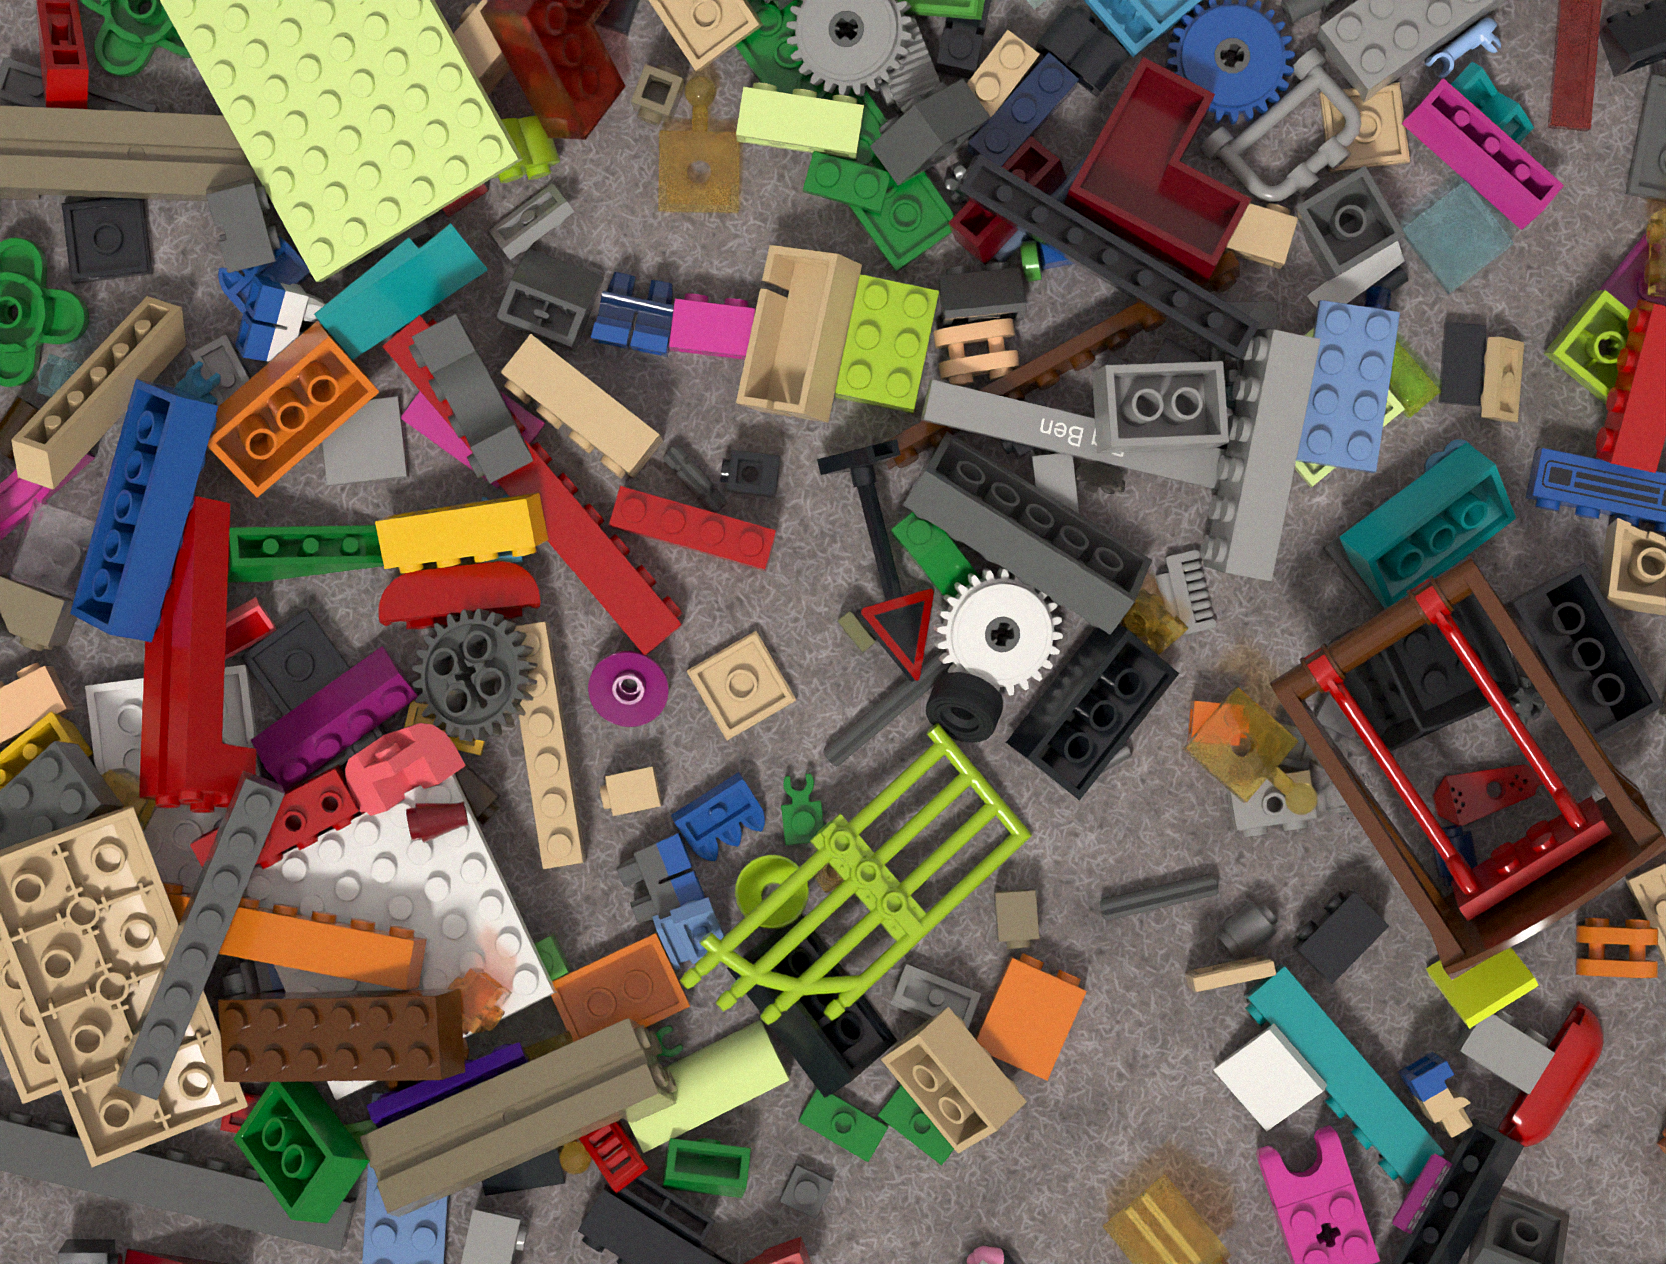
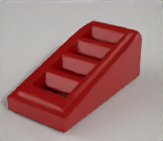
[578,1120,649,1193]

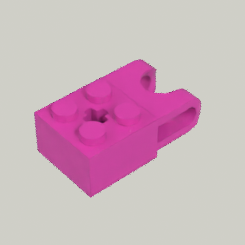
[1256,1125,1380,1264]

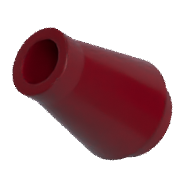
[406,801,469,843]

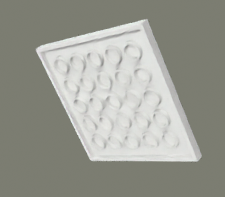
[242,774,557,1100]

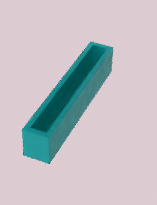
[1244,964,1445,1184]

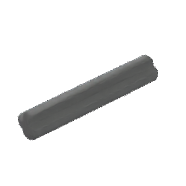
[1100,874,1219,920]

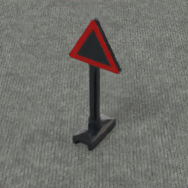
[817,439,934,682]

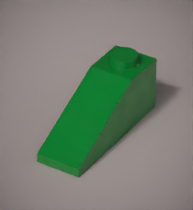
[890,512,981,605]

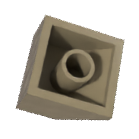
[0,572,77,651]

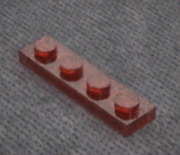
[1548,0,1602,132]

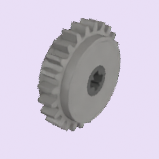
[786,0,916,96]

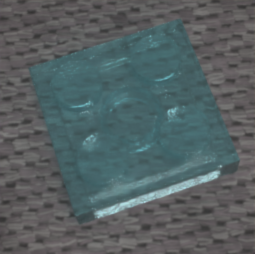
[1402,181,1515,295]

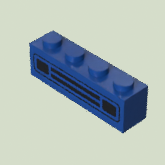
[1525,448,1666,534]

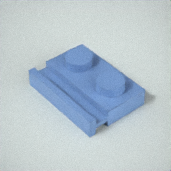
[653,897,725,970]

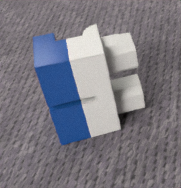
[235,273,326,362]

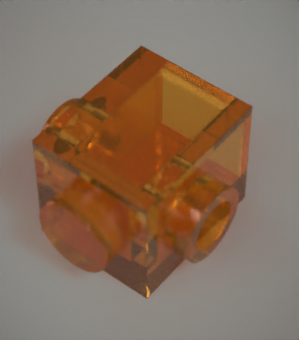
[447,968,512,1035]

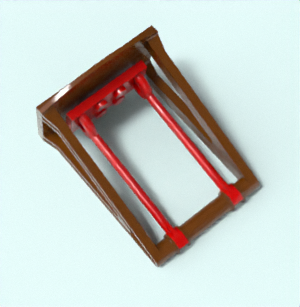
[1270,556,1666,980]

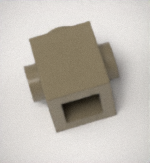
[631,64,685,126]

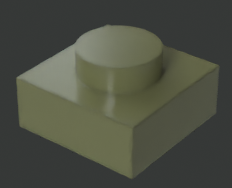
[837,611,875,653]

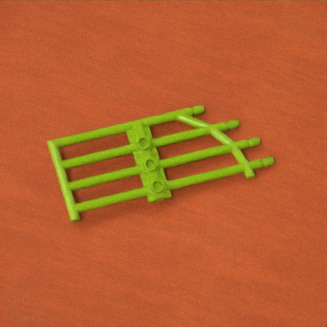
[680,723,1032,1025]

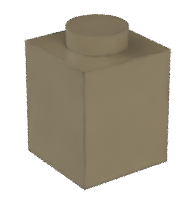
[994,889,1040,949]

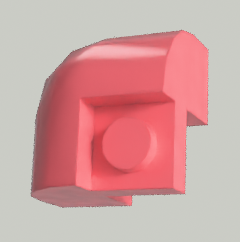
[345,723,466,816]

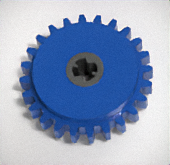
[1166,0,1295,125]

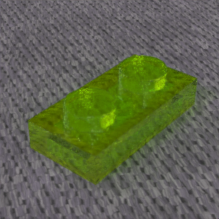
[1389,340,1441,419]

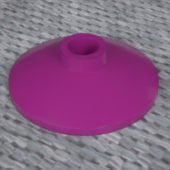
[588,651,669,727]

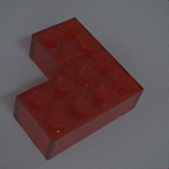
[480,0,626,140]

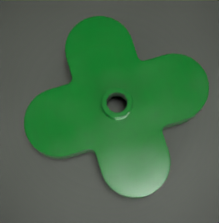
[80,0,192,78]
[0,238,89,387]

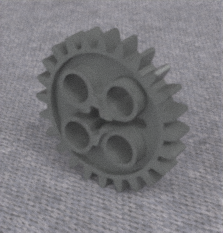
[412,609,538,742]

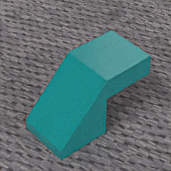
[1451,62,1534,144]

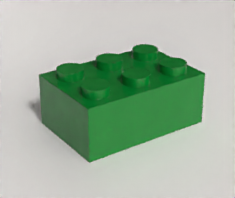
[233,1081,370,1224]

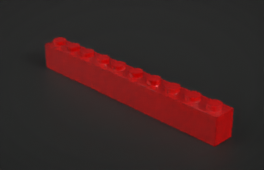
[382,315,683,656]

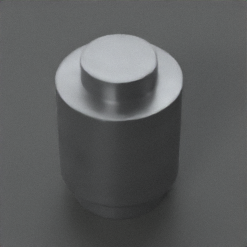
[1217,901,1278,959]

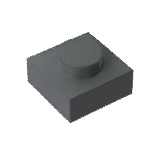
[779,1164,833,1219]

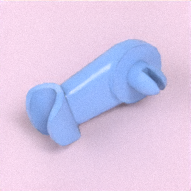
[1425,18,1501,79]

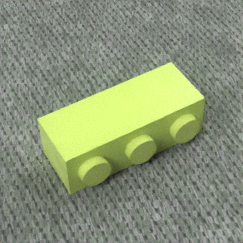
[736,83,864,160]

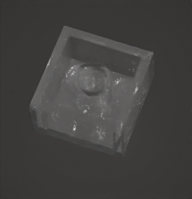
[7,498,96,601]

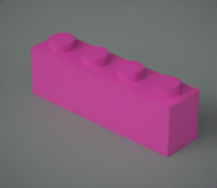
[1401,78,1564,230]

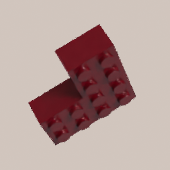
[1064,57,1251,283]

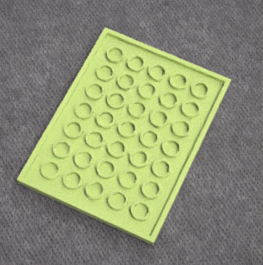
[160,0,523,282]

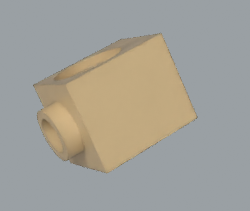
[600,766,663,816]

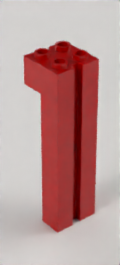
[139,496,256,813]

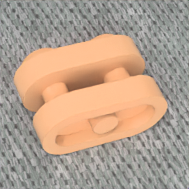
[933,318,1020,386]

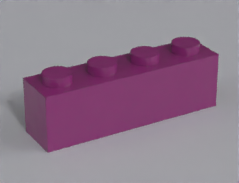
[250,646,418,791]

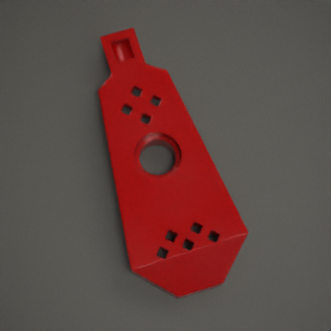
[1432,764,1543,826]

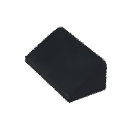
[482,1146,565,1196]

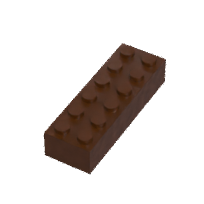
[218,989,466,1082]

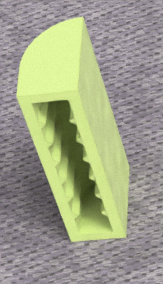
[628,1019,790,1153]

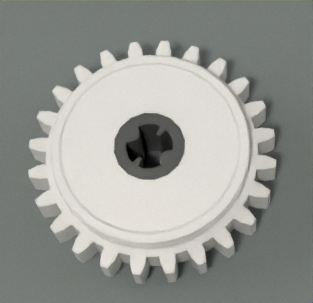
[933,567,1063,696]

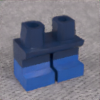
[591,272,674,357]

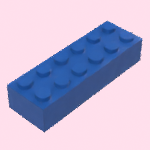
[70,379,218,642]

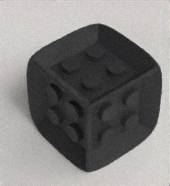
[1327,593,1520,752]

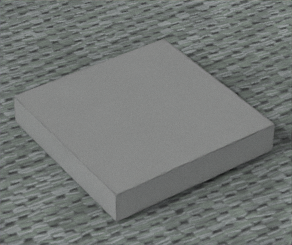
[322,396,409,487]

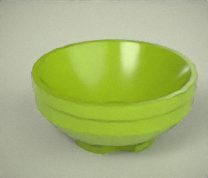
[735,855,809,929]

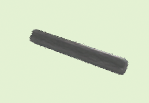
[823,651,953,767]

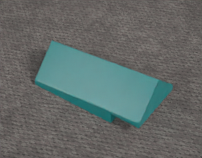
[314,223,488,360]

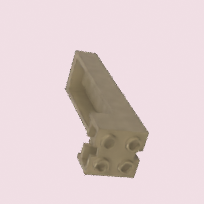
[0,105,272,204]
[360,1018,677,1217]

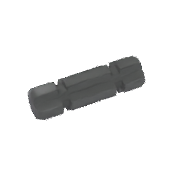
[663,444,727,513]

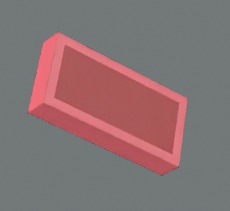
[225,597,277,660]

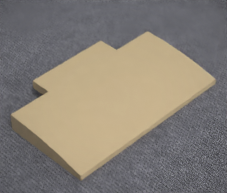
[0,805,248,1167]

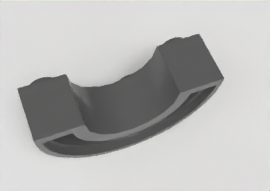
[409,314,533,484]

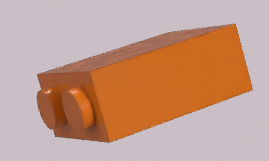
[974,953,1087,1081]

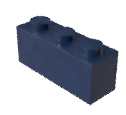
[967,53,1079,167]

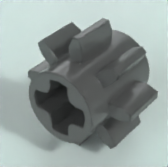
[1507,675,1545,727]

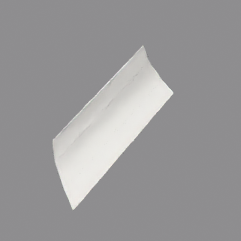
[1307,241,1405,308]

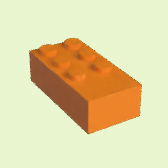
[207,321,379,498]

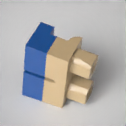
[1398,1052,1473,1138]

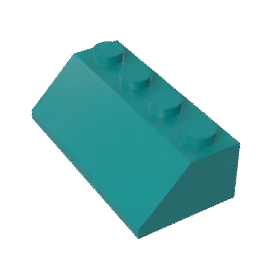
[1339,442,1516,609]

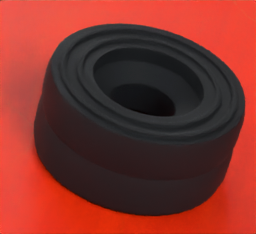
[926,672,1003,743]

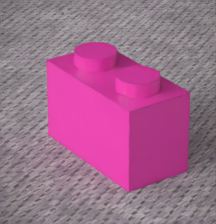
[669,293,756,360]

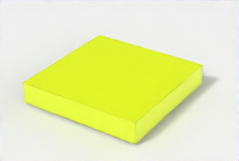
[1426,947,1539,1029]

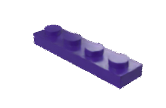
[367,1042,530,1129]

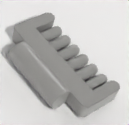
[1155,550,1217,635]

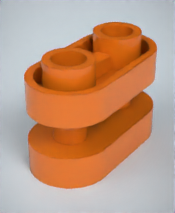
[1576,917,1658,978]

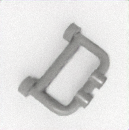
[1200,48,1362,202]

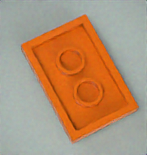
[551,932,691,1042]

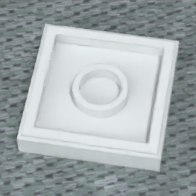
[1214,1023,1327,1132]

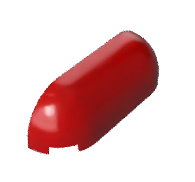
[378,561,541,630]
[1497,1001,1604,1147]

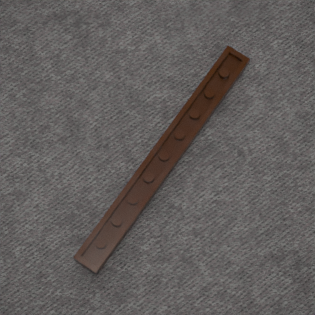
[885,250,1240,470]

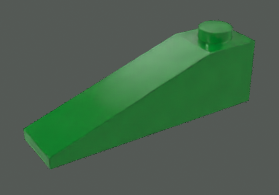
[228,525,384,583]

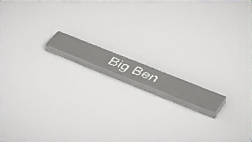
[921,380,1226,491]

